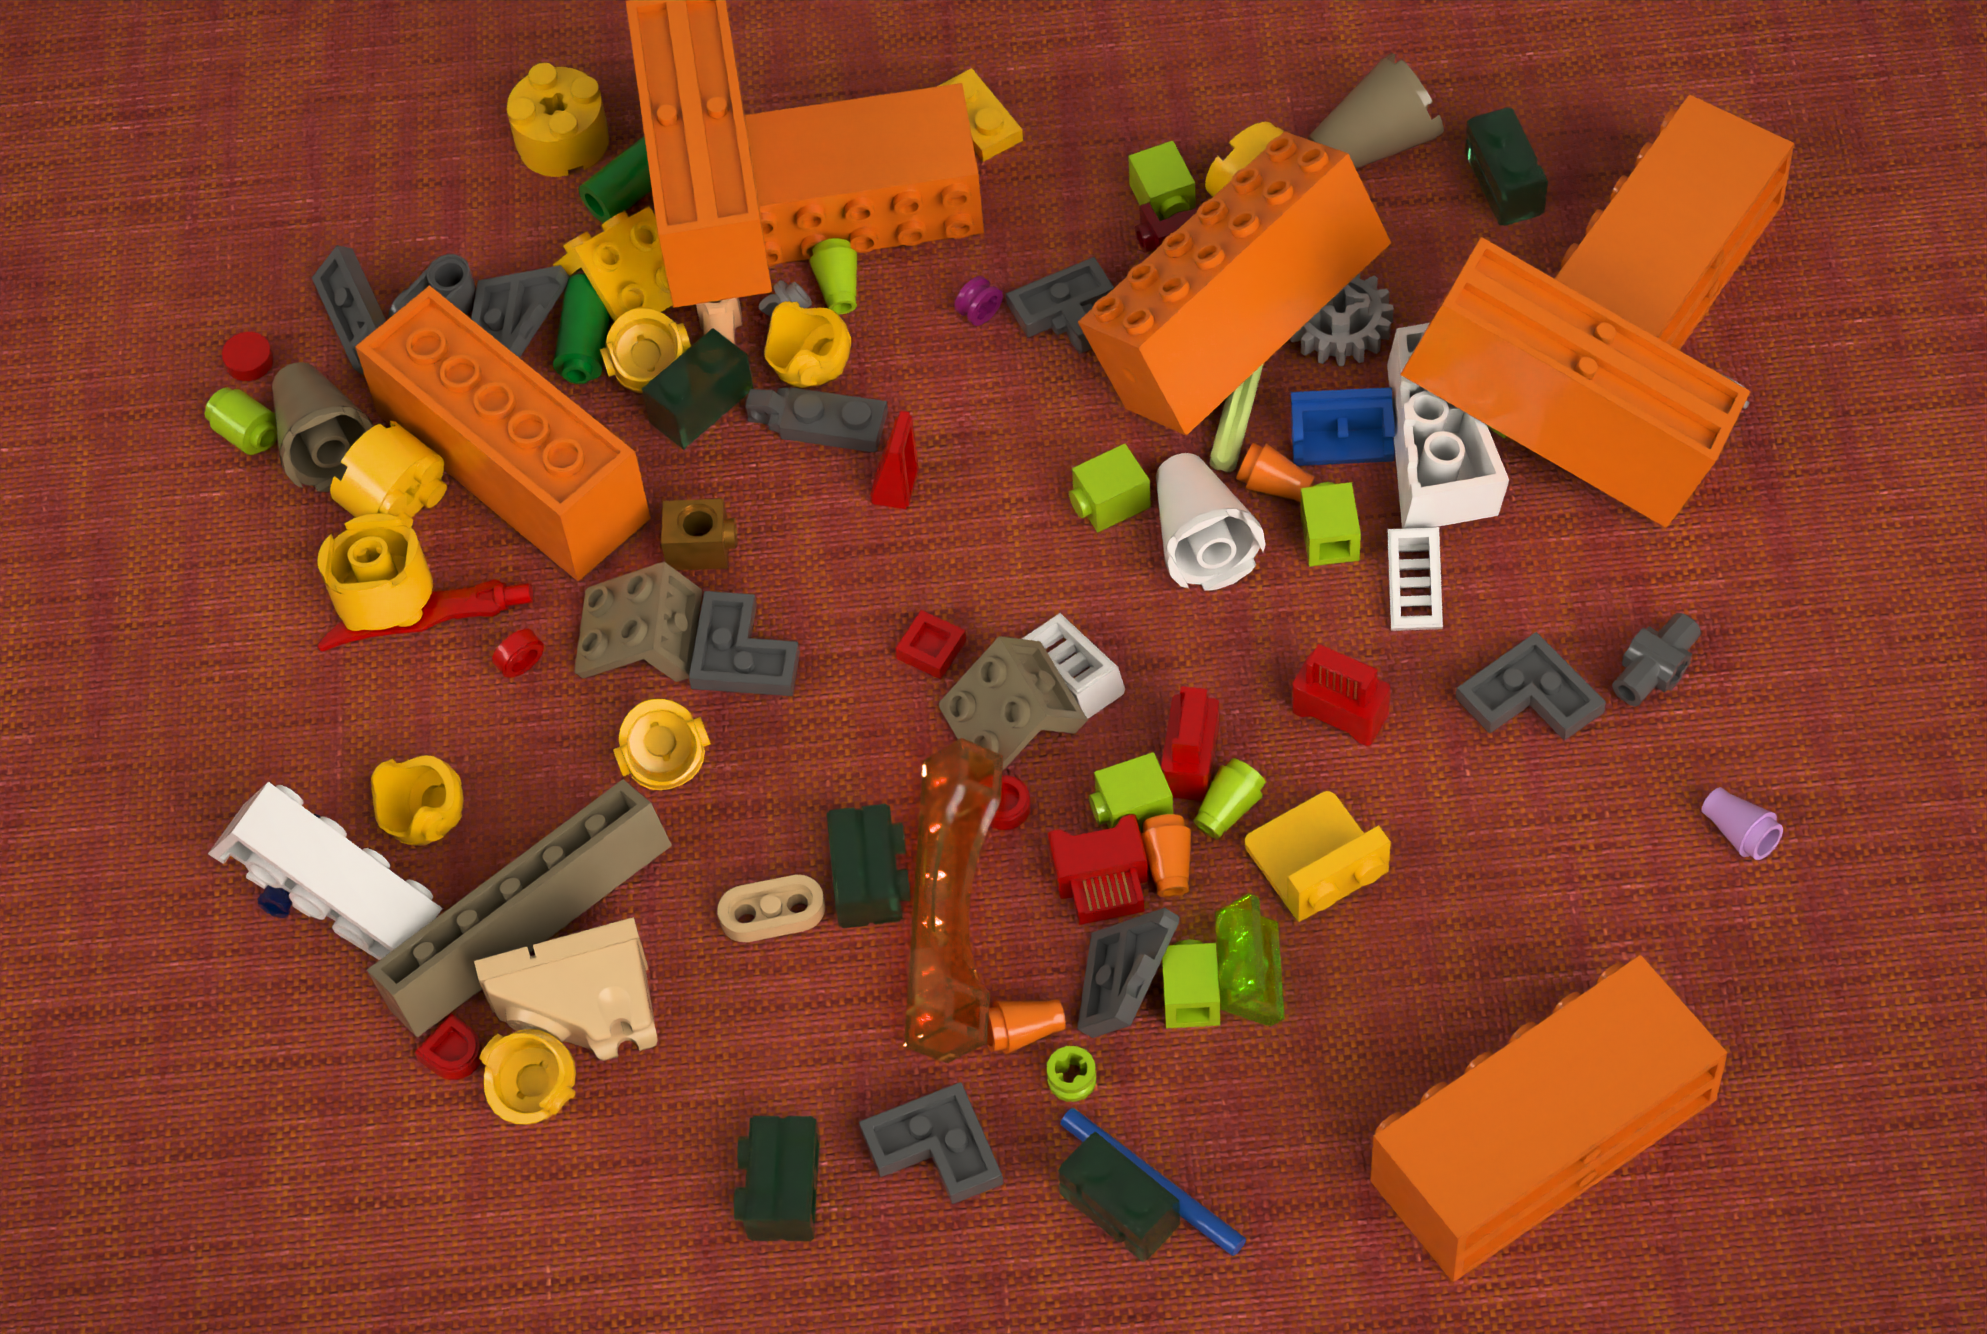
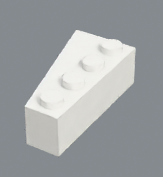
[1387,323,1509,529]

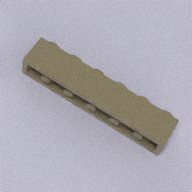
[367,779,672,1037]

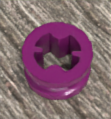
[954,276,1003,326]

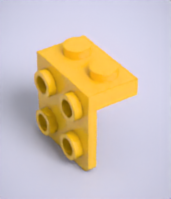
[553,206,673,322]
[1245,791,1391,923]

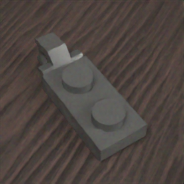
[745,387,888,453]

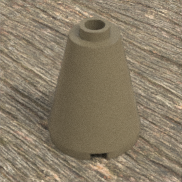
[1308,53,1444,169]
[272,362,374,492]

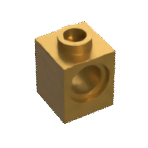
[661,499,737,570]

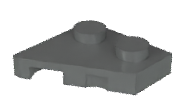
[471,265,570,358]
[1077,908,1180,1038]

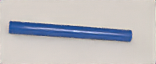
[1060,1108,1246,1256]

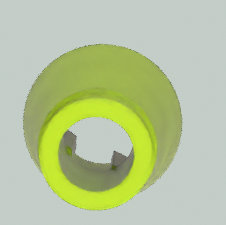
[809,238,857,315]
[1193,758,1266,839]

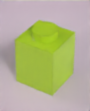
[1128,141,1196,221]
[1069,443,1151,533]
[1300,482,1361,567]
[1089,752,1173,832]
[1162,939,1220,1029]

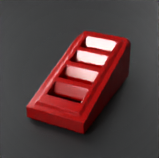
[870,410,919,509]

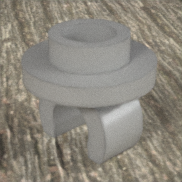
[758,280,812,326]

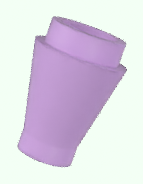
[1702,787,1783,860]

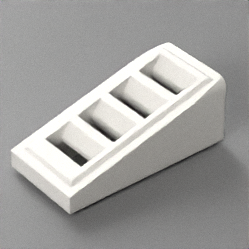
[1388,527,1443,631]
[1022,613,1125,719]

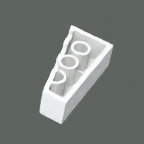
[208,782,443,960]

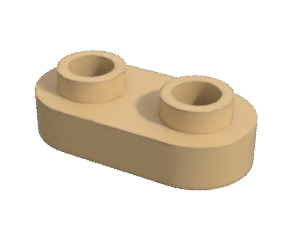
[717,875,825,942]

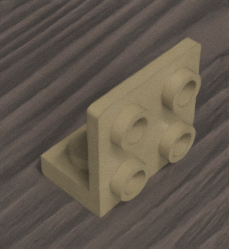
[574,562,702,682]
[939,636,1088,782]

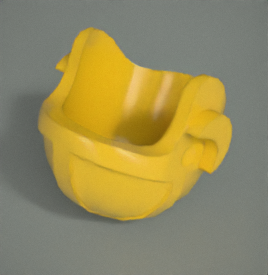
[764,301,851,388]
[600,308,692,394]
[613,699,710,790]
[371,755,464,846]
[479,1029,576,1125]

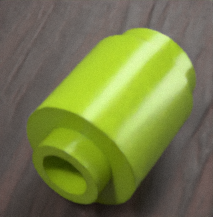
[205,387,277,455]

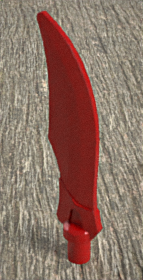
[318,579,533,652]

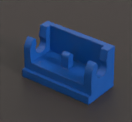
[1290,387,1395,466]

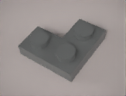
[689,591,800,696]
[1456,632,1606,741]
[859,1082,1004,1204]

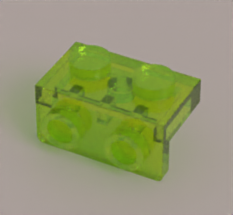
[1215,893,1285,1027]

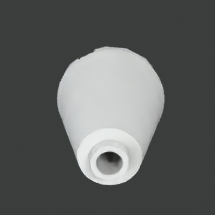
[1156,453,1266,591]

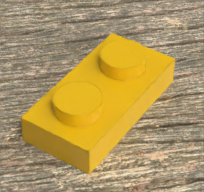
[937,68,1023,162]

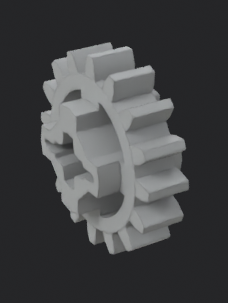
[1290,273,1394,366]

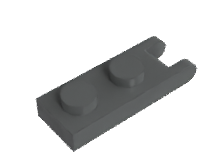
[312,245,386,375]

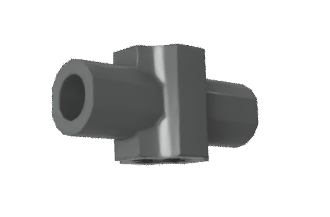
[1612,612,1701,706]

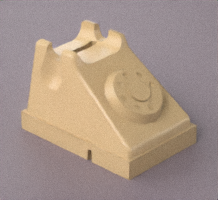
[474,917,658,1061]

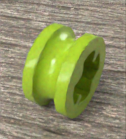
[1047,1046,1096,1102]

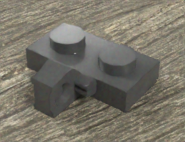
[1006,257,1114,354]

